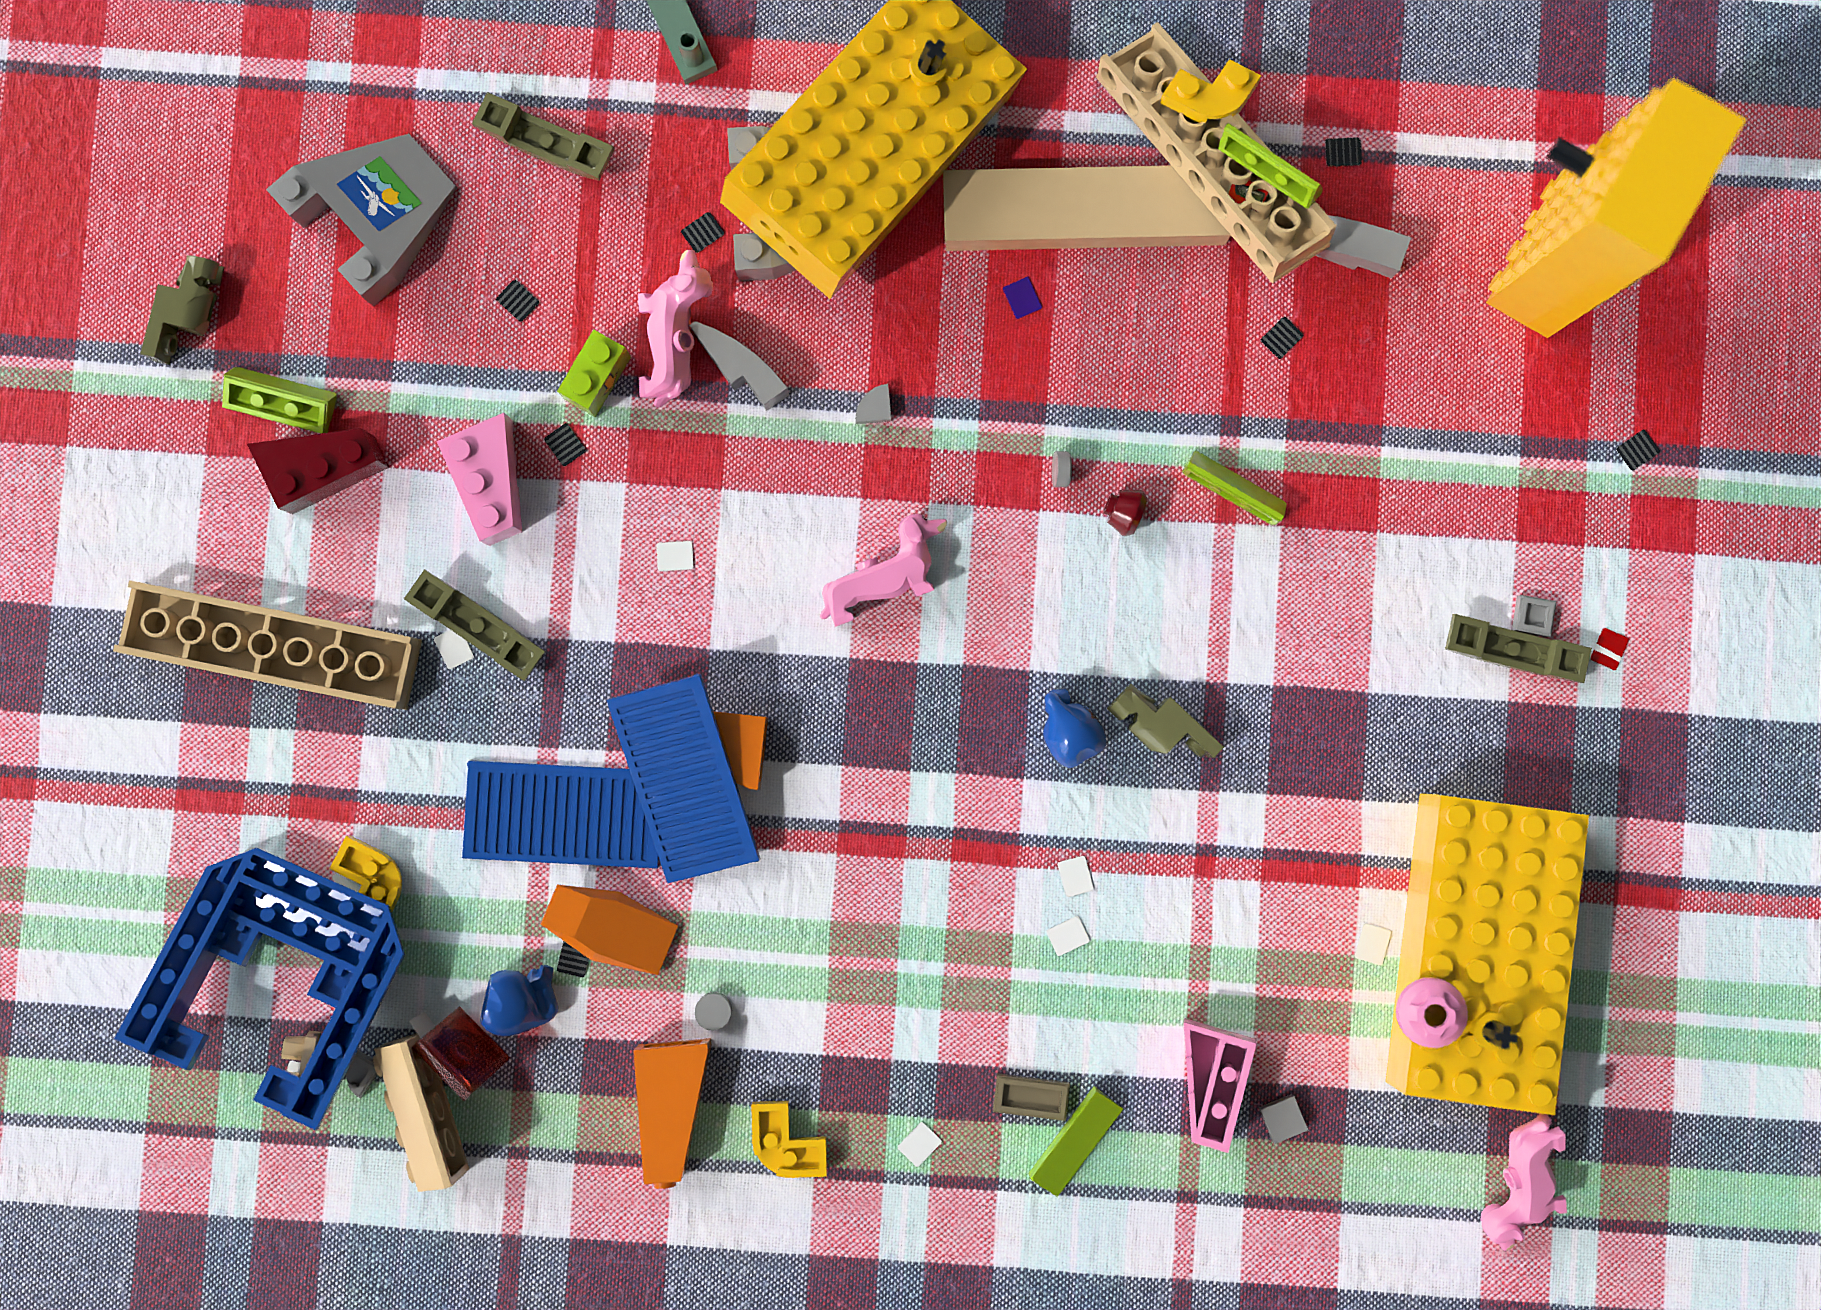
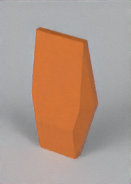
[540,884,678,975]

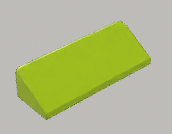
[1218,123,1323,209]
[222,367,337,434]
[1182,451,1287,526]
[1028,1086,1123,1197]

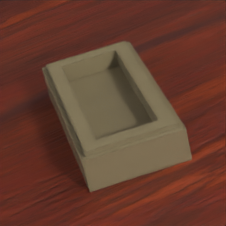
[993,1073,1070,1121]

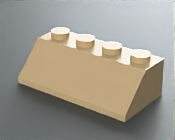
[373,1033,470,1192]

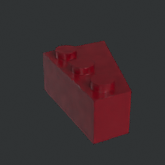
[247,428,389,515]

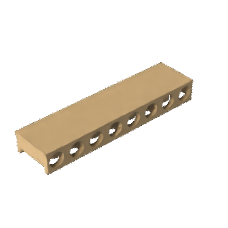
[1096,22,1337,283]
[943,165,1232,251]
[113,580,422,710]

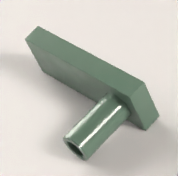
[646,0,718,85]

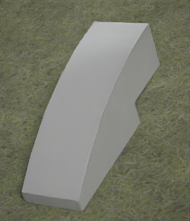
[1316,215,1411,278]
[689,321,790,411]

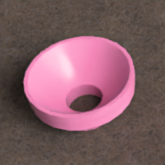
[1396,977,1468,1048]

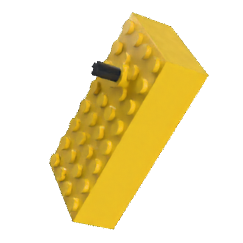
[720,0,1027,299]
[1486,78,1747,338]
[1385,794,1589,1115]

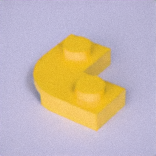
[1161,59,1261,123]
[329,835,402,912]
[751,1101,827,1178]

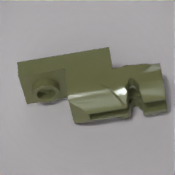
[140,255,224,365]
[1107,684,1224,758]

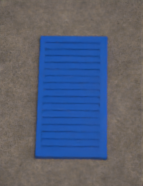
[606,673,760,884]
[462,761,659,869]

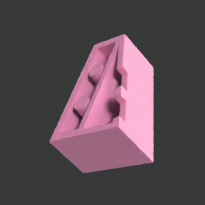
[437,413,522,546]
[1184,1018,1257,1153]

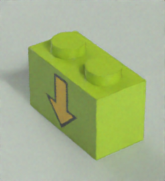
[557,329,631,418]

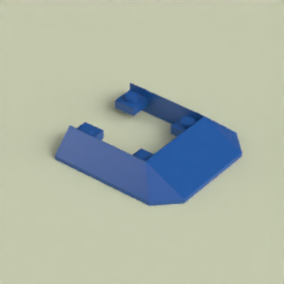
[114,848,405,1130]

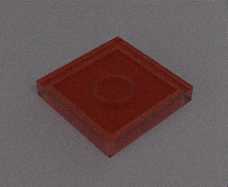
[412,1006,510,1101]

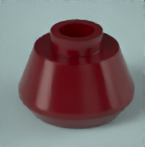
[1103,490,1148,537]

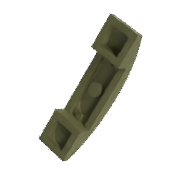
[472,92,615,181]
[404,569,546,681]
[1445,614,1592,683]

